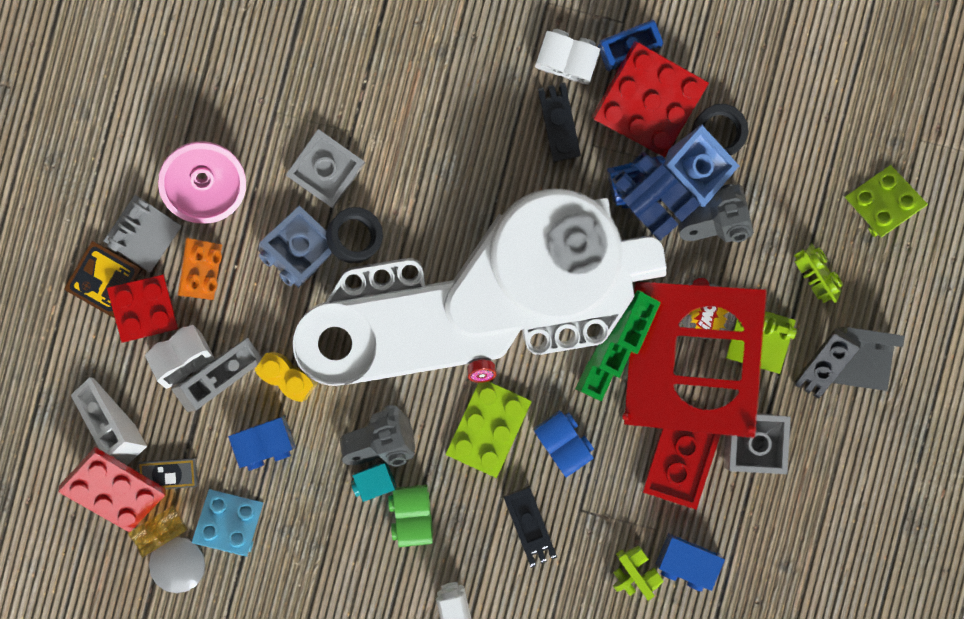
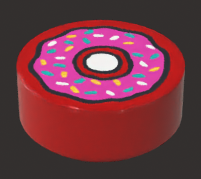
[467,359,496,382]

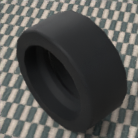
[692,104,748,156]
[326,207,383,264]

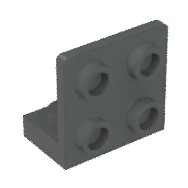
[832,327,905,391]

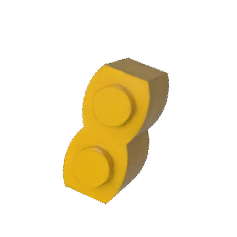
[255,352,318,402]

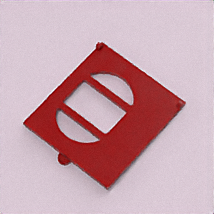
[622,278,767,438]

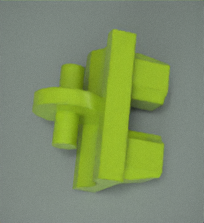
[613,546,664,601]

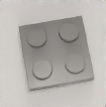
[286,129,365,208]

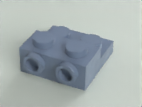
[258,205,332,288]

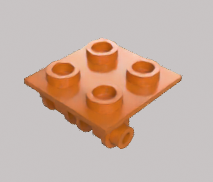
[178,238,222,300]

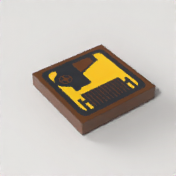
[64,241,143,318]

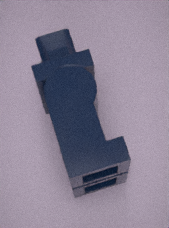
[612,152,701,242]

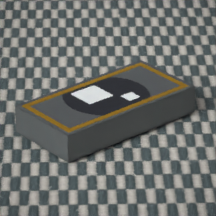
[138,458,198,489]

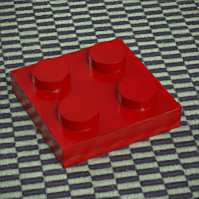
[107,274,178,343]

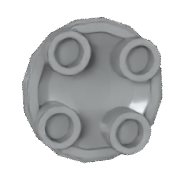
[149,537,205,593]

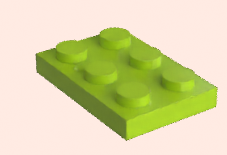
[445,381,532,478]

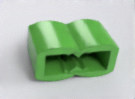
[388,485,433,547]

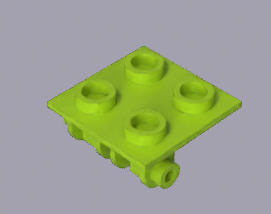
[845,165,928,238]
[794,243,843,303]
[726,311,797,374]

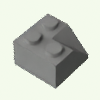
[723,413,790,474]

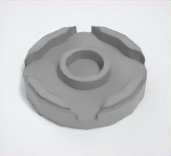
[547,214,608,275]

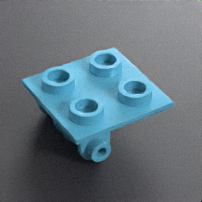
[191,489,264,557]

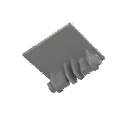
[104,195,182,273]

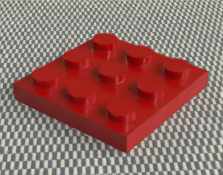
[592,41,709,157]

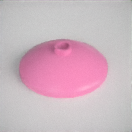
[158,141,246,224]

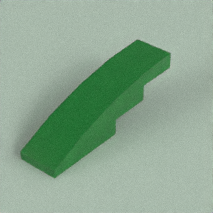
[575,290,661,402]

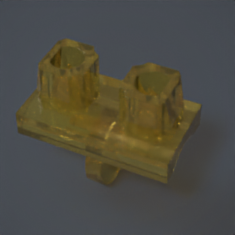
[128,506,188,558]

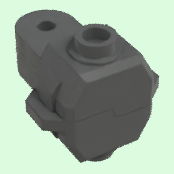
[676,184,754,243]
[340,405,415,466]

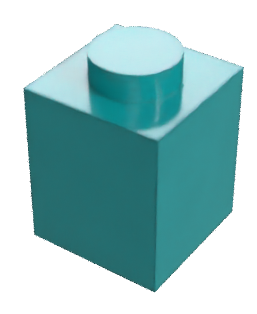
[351,461,397,502]

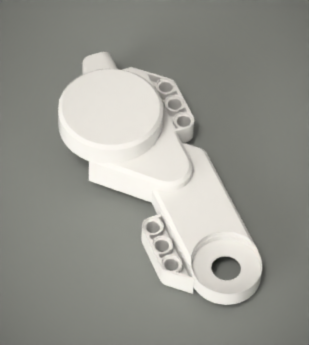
[293,189,666,386]

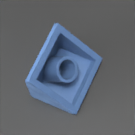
[664,125,739,207]

